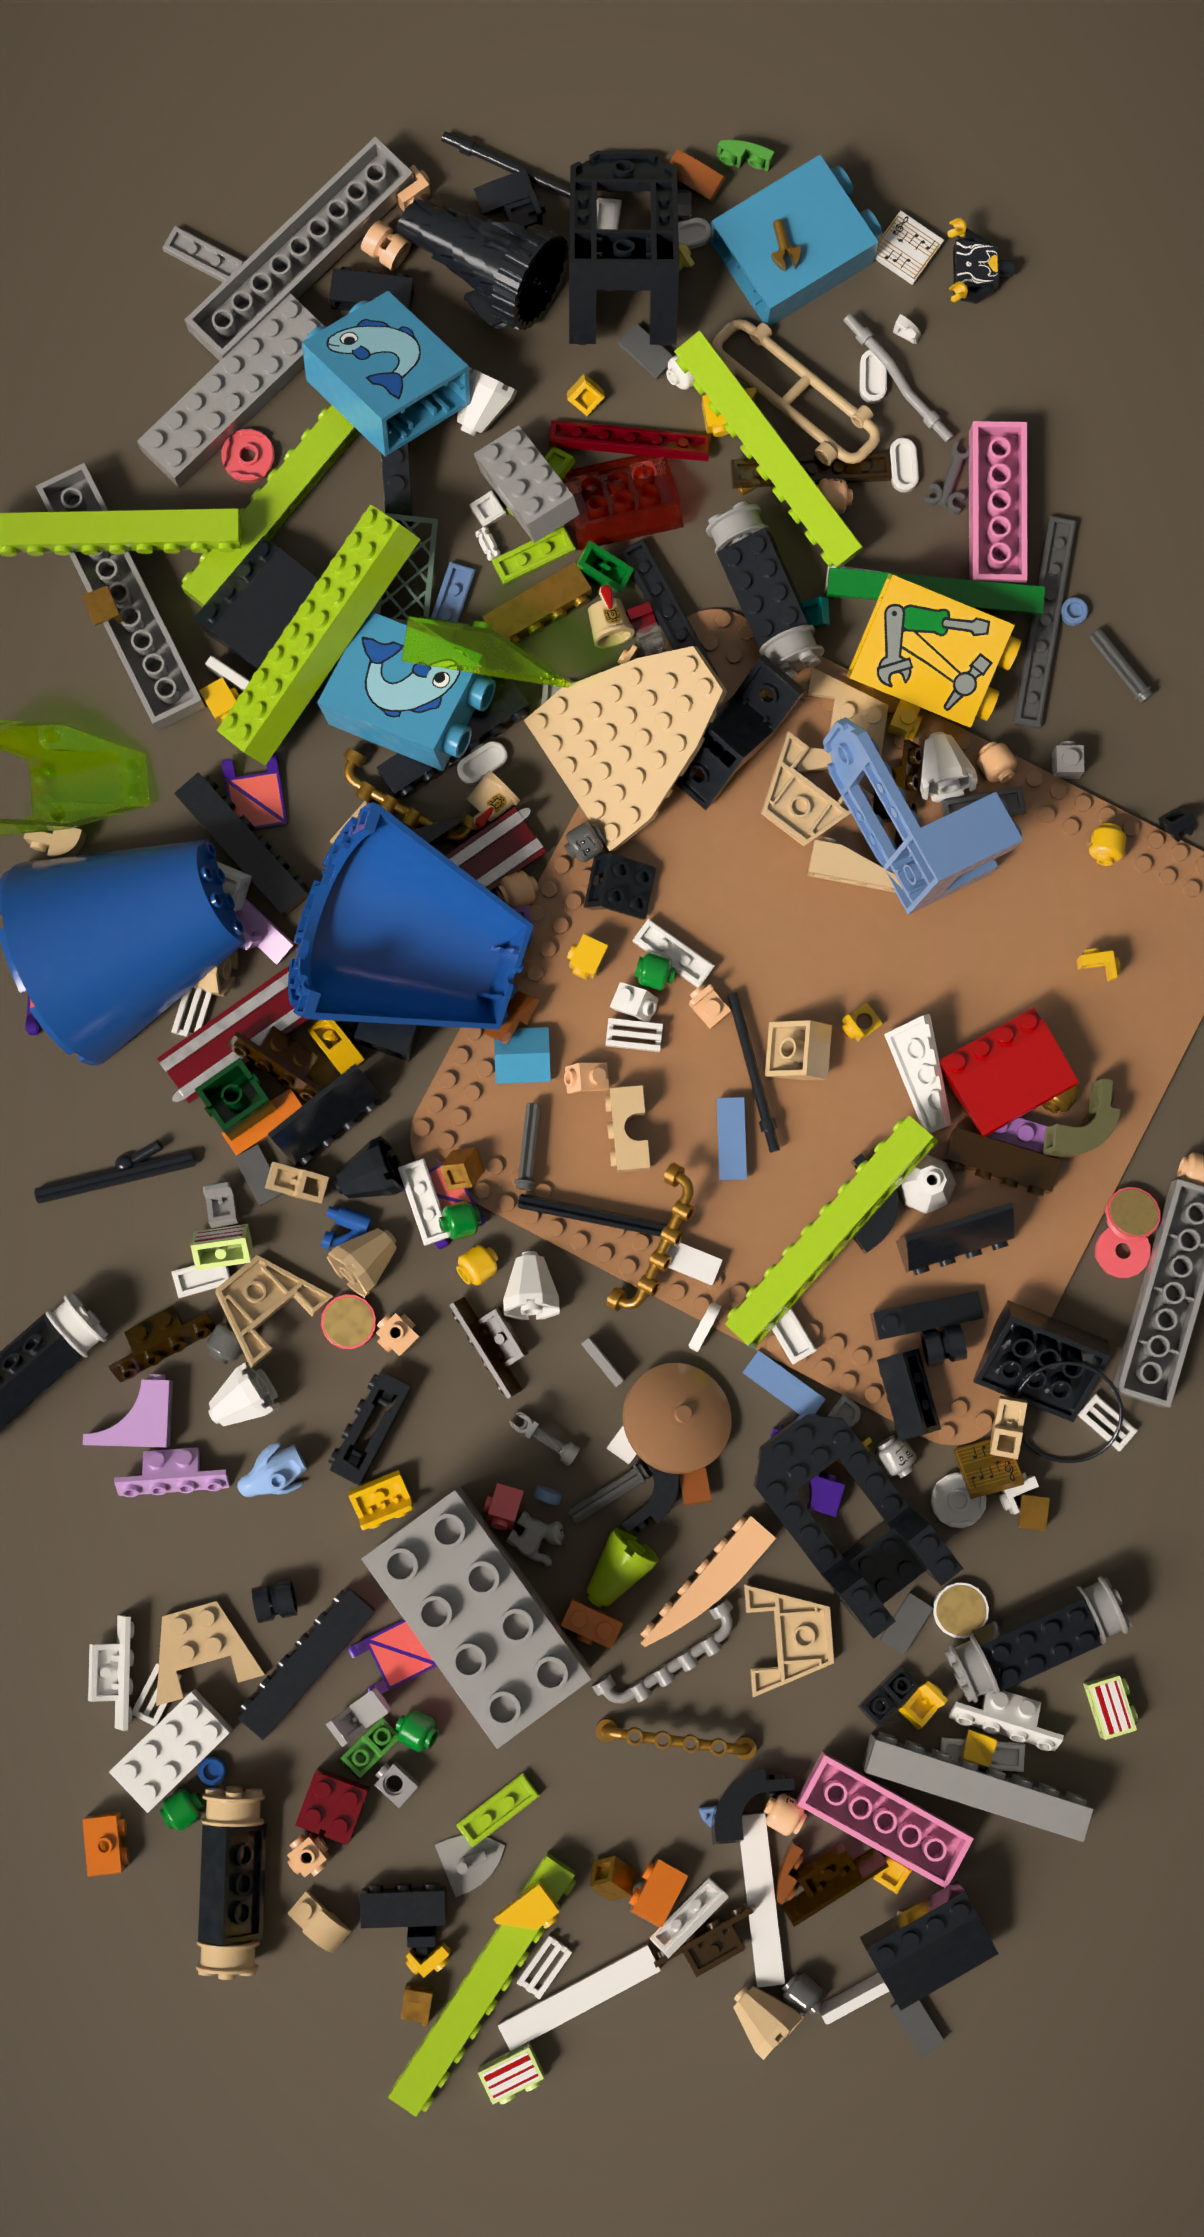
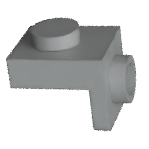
[203,1182,238,1228]

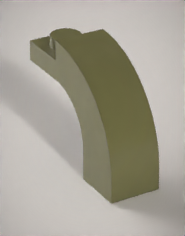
[1043,1078,1121,1158]

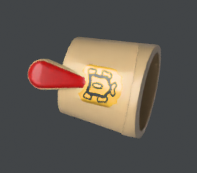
[588,585,635,648]
[466,770,520,828]

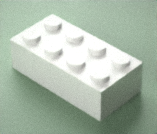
[109,1689,234,1813]

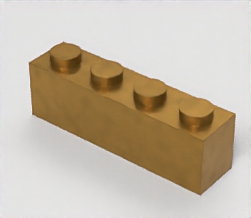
[482,562,592,650]

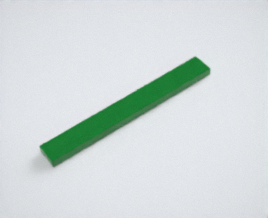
[827,567,1045,616]

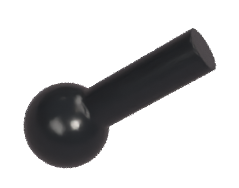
[115,1140,163,1171]

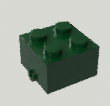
[195,1058,277,1141]

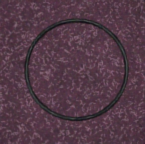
[1015,1361,1124,1463]

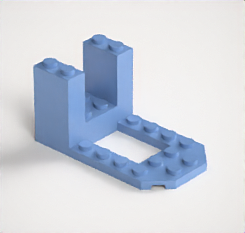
[823,717,1023,915]

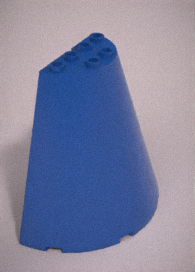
[288,802,534,1030]
[0,839,245,1066]

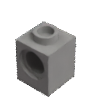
[375,1761,420,1808]

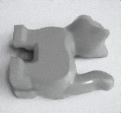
[506,1511,565,1567]

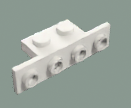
[88,1615,134,1731]
[948,1690,1064,1752]

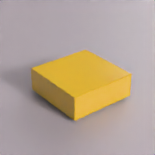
[872,1855,912,1894]

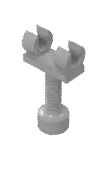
[509,1411,580,1466]

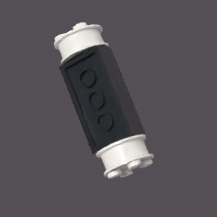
[0,1293,108,1428]

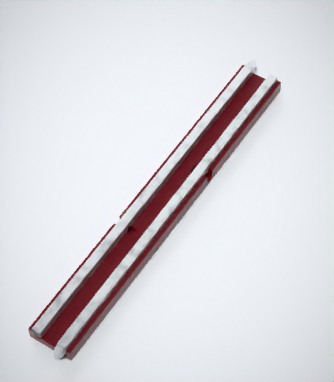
[157,807,546,1103]

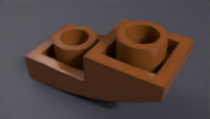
[670,149,726,202]
[484,991,539,1045]
[679,1466,712,1506]
[776,1840,804,1905]

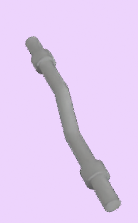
[843,313,954,443]

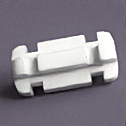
[476,527,501,561]

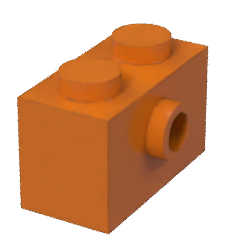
[561,1598,623,1649]
[82,1812,129,1877]
[628,1859,688,1928]

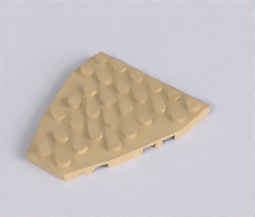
[524,646,727,852]

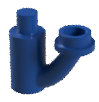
[321,1206,372,1251]

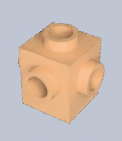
[376,1313,420,1357]
[287,1832,330,1878]

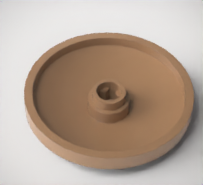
[622,1363,732,1474]

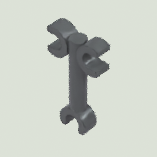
[923,441,970,515]

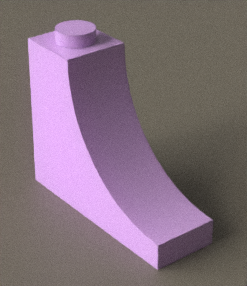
[83,1374,173,1447]

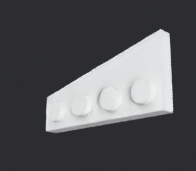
[884,1014,952,1134]

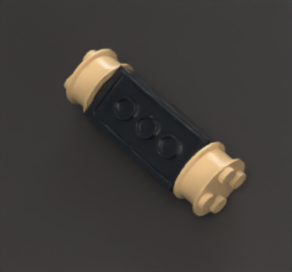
[196,1786,267,1980]

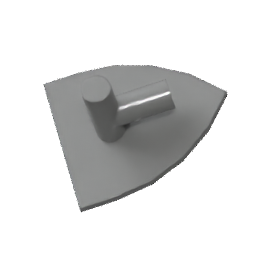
[435,1835,505,1897]

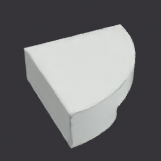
[893,314,921,344]

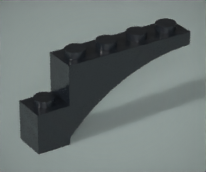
[381,442,415,549]

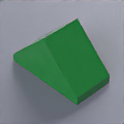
[576,541,634,593]

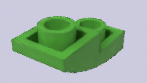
[717,140,774,172]
[339,1718,398,1780]

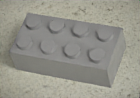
[474,425,580,543]

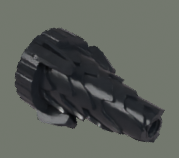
[397,195,569,330]

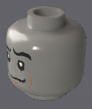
[875,1435,916,1478]

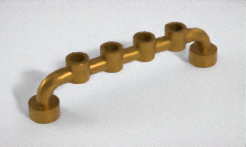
[343,747,482,843]
[606,1162,695,1311]
[596,1718,757,1760]

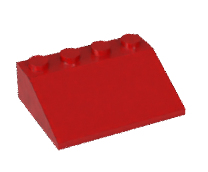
[939,1007,1079,1138]

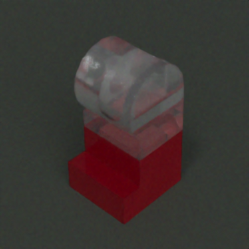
[626,602,666,657]

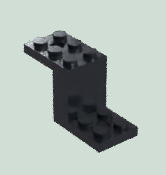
[675,655,806,810]

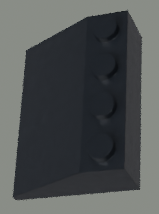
[194,537,319,669]
[268,1064,382,1167]
[896,1203,1014,1276]
[973,1300,1111,1422]
[860,1880,999,2011]

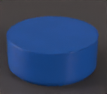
[198,1756,227,1786]

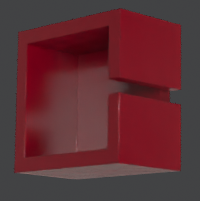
[295,1768,370,1845]

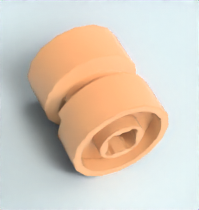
[361,220,411,271]

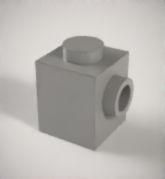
[1051,741,1085,779]

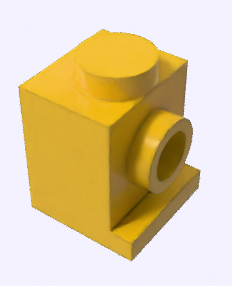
[887,700,923,741]

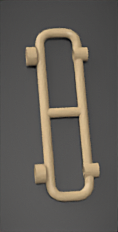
[712,319,880,466]

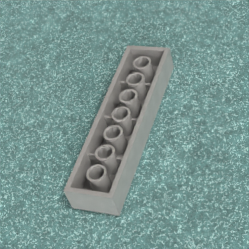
[137,293,324,488]
[1111,1179,1204,1408]
[861,1731,1093,1842]

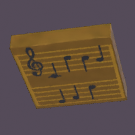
[954,1439,1024,1499]

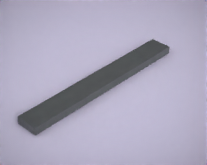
[1013,516,1077,729]

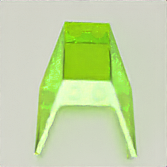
[402,616,572,688]
[0,720,150,836]

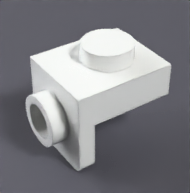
[610,982,658,1022]
[999,1472,1039,1515]

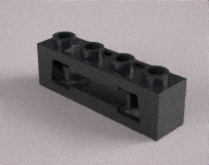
[328,1371,412,1486]

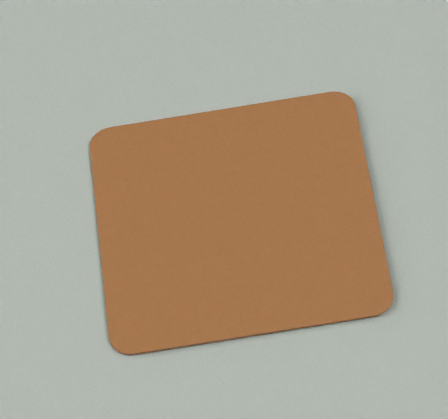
[410,609,1204,1445]

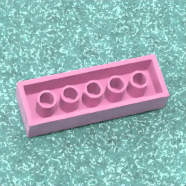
[969,421,1027,585]
[796,1751,974,1888]

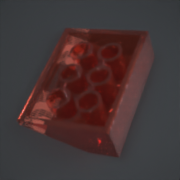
[562,455,684,551]

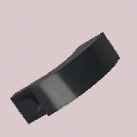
[851,1154,898,1254]
[622,1461,679,1533]
[711,1769,795,1845]

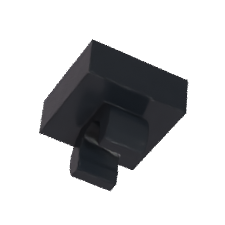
[1158,806,1196,842]
[407,1926,437,1958]

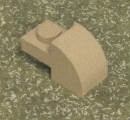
[24,824,86,858]
[265,1162,329,1204]
[990,1395,1028,1459]
[287,1892,351,1953]

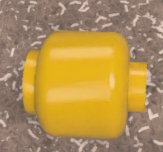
[1089,823,1127,866]
[456,1245,498,1286]

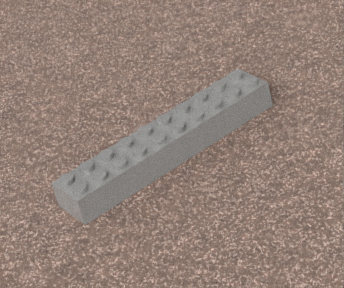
[184,137,414,361]
[36,463,206,731]

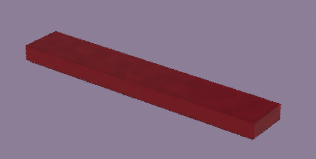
[549,420,711,462]

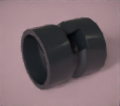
[921,1324,967,1367]
[252,1580,298,1623]

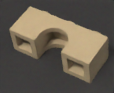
[605,1085,650,1173]

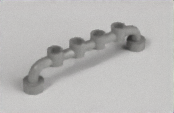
[591,1598,733,1704]

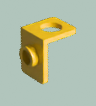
[842,1003,882,1042]

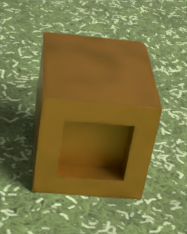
[82,585,123,626]
[439,1147,484,1190]
[1017,1494,1050,1531]
[590,1856,635,1901]
[401,1984,434,2028]

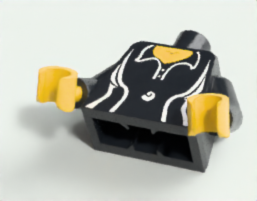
[948,218,1014,304]

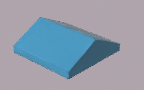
[494,1027,551,1084]

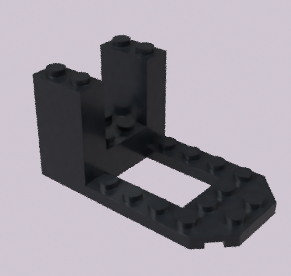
[569,151,679,346]
[754,1413,964,1639]

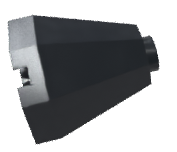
[334,1136,404,1198]

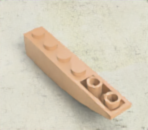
[640,1515,776,1647]

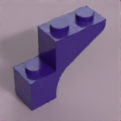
[771,1425,845,1517]

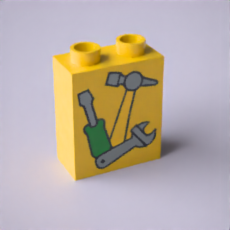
[846,574,1021,728]

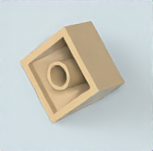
[765,1020,832,1080]

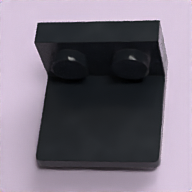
[584,853,656,920]

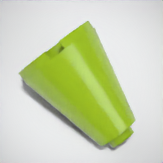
[587,1528,659,1607]

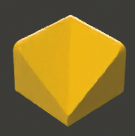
[567,373,605,416]
[960,1729,997,1768]

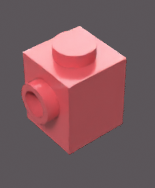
[483,1483,524,1531]

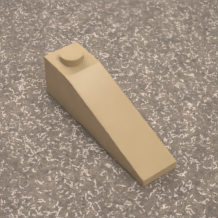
[807,837,903,893]

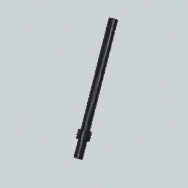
[441,131,570,199]
[727,992,780,1153]

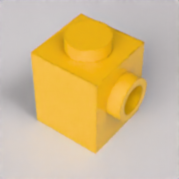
[199,677,239,724]
[567,934,608,980]

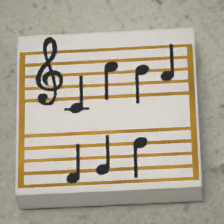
[875,210,944,285]

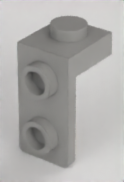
[325,1688,391,1747]

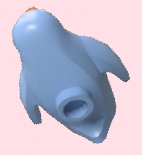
[237,1442,308,1497]

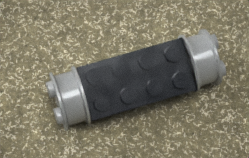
[706,501,824,678]
[944,1576,1132,1703]

